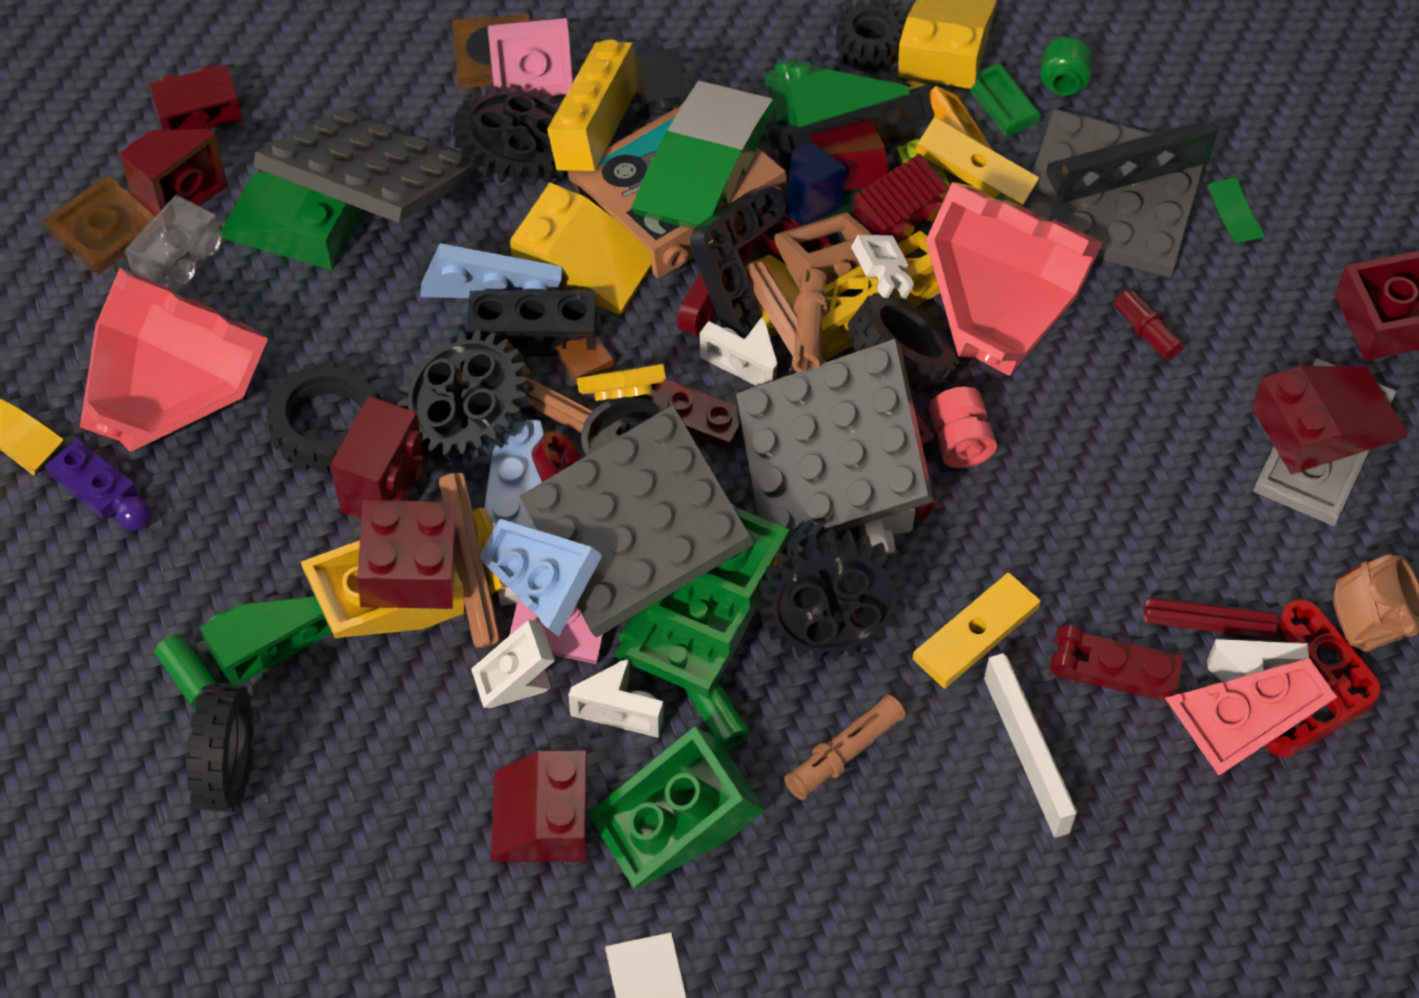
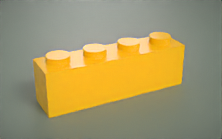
[547,40,637,171]

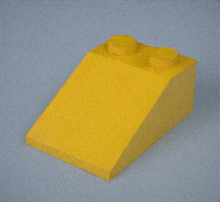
[898,0,997,89]
[510,183,652,315]
[301,540,464,638]

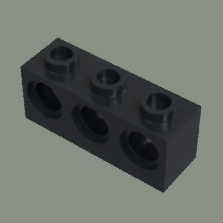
[467,289,598,356]

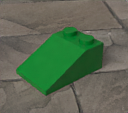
[764,59,910,127]
[219,172,364,270]
[588,726,766,890]

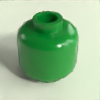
[1041,37,1093,96]

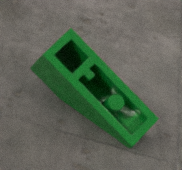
[199,597,332,686]

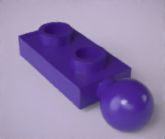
[45,439,151,531]

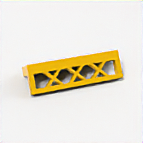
[791,231,940,361]

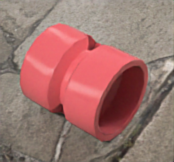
[927,387,997,468]

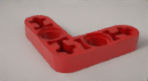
[1265,600,1381,757]

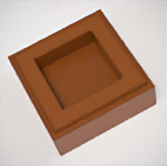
[556,336,613,385]

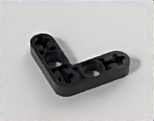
[690,187,785,336]

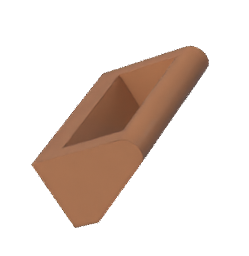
[774,212,872,289]

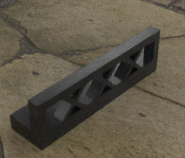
[766,80,934,168]
[1046,122,1218,204]

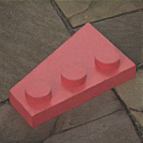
[1165,658,1337,775]

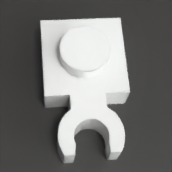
[851,235,913,298]

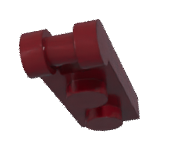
[1049,625,1183,702]

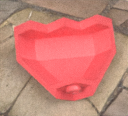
[926,182,1103,376]
[80,268,268,452]

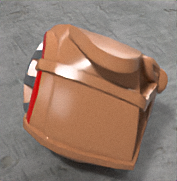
[1333,554,1419,653]

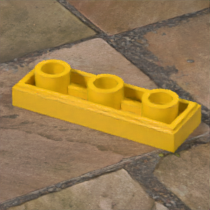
[914,117,1039,206]
[576,364,666,401]
[912,572,1041,689]

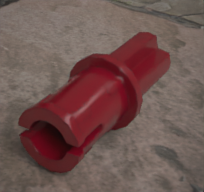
[1114,290,1185,362]

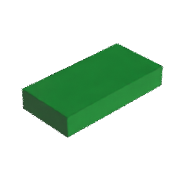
[969,63,1041,137]

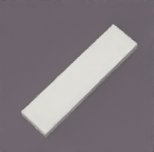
[984,653,1077,838]

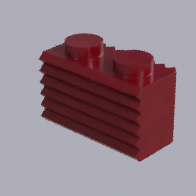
[149,64,242,130]
[853,154,949,243]

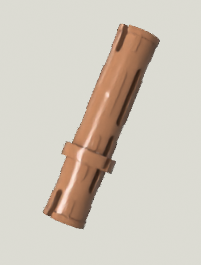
[792,268,828,373]
[784,694,906,800]

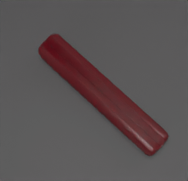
[1143,597,1278,639]

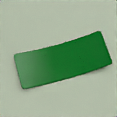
[1208,177,1265,243]

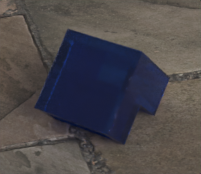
[785,142,846,226]

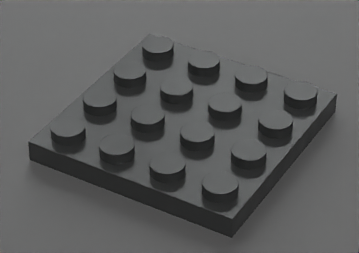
[1022,109,1203,278]
[253,110,476,223]
[736,339,934,533]
[520,405,755,638]

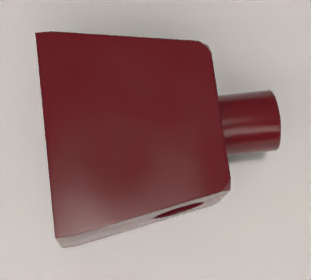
[791,119,888,192]

